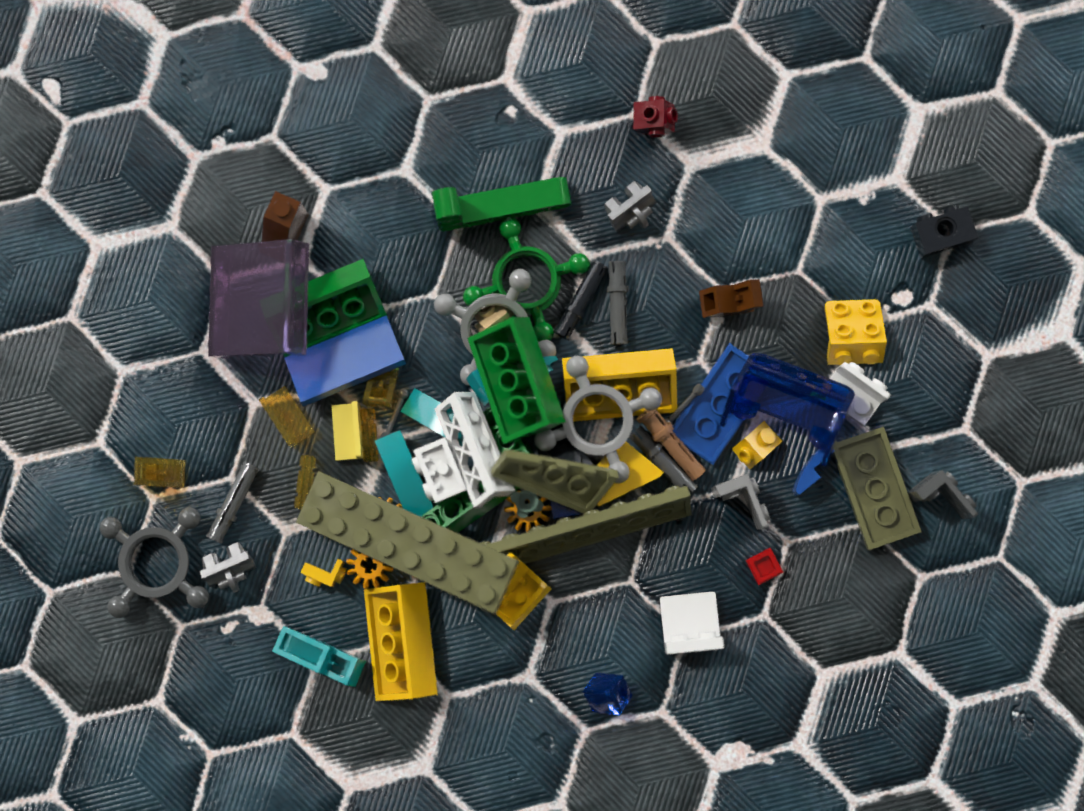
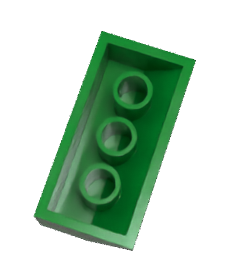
[261,259,388,357]
[467,317,566,444]

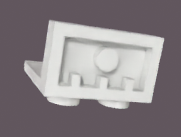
[818,362,891,426]
[412,437,467,504]
[660,592,724,654]

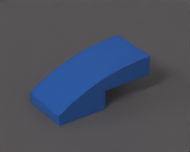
[792,442,835,496]

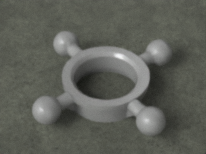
[434,269,556,386]
[534,356,662,483]

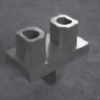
[604,181,656,232]
[200,542,256,593]

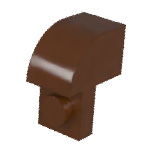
[699,279,763,318]

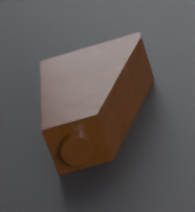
[261,191,309,264]

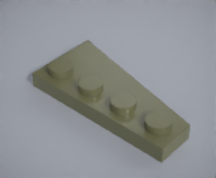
[491,449,619,513]

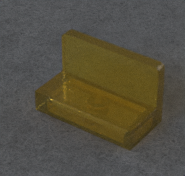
[258,386,316,448]

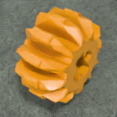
[504,490,552,532]
[346,549,394,589]

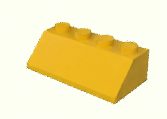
[562,348,677,421]
[364,582,438,701]

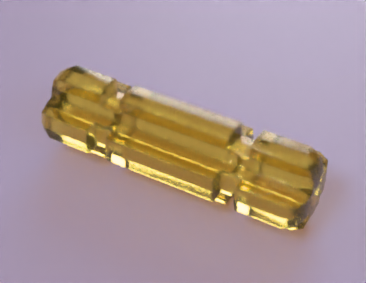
[360,408,379,463]
[294,455,316,509]

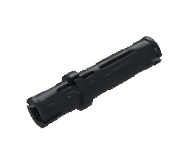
[553,260,609,340]

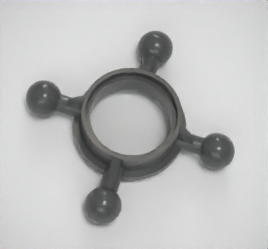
[99,507,209,618]

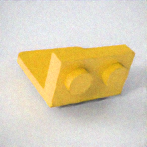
[825,300,887,365]
[496,553,551,630]

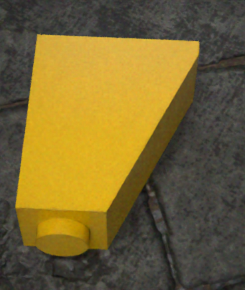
[596,442,664,507]

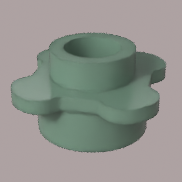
[511,490,543,518]

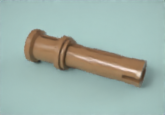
[636,409,706,481]

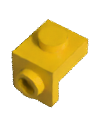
[732,421,782,469]
[300,559,347,587]

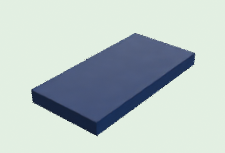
[284,316,406,407]
[673,343,775,466]

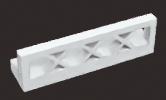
[435,392,515,508]

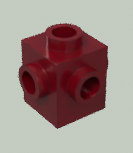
[633,96,678,138]

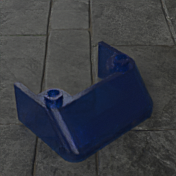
[719,353,855,467]

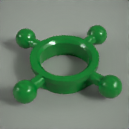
[463,218,590,342]

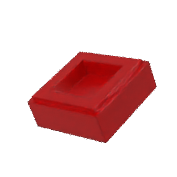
[745,548,783,585]

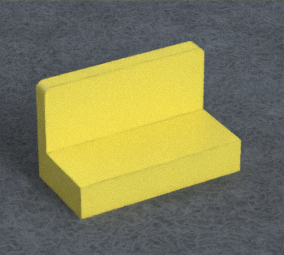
[332,401,364,461]

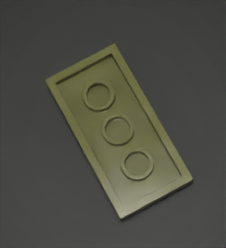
[831,427,921,550]

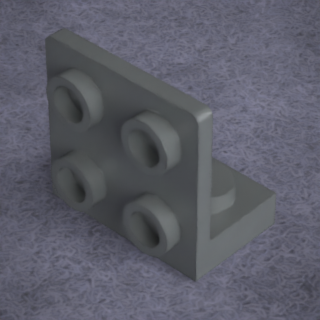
[907,470,978,519]

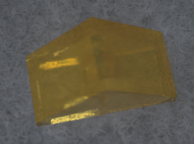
[363,368,399,411]
[134,457,185,488]

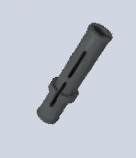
[607,261,629,345]
[629,425,698,494]
[206,461,260,544]

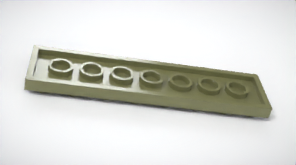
[296,471,520,614]
[481,486,692,564]

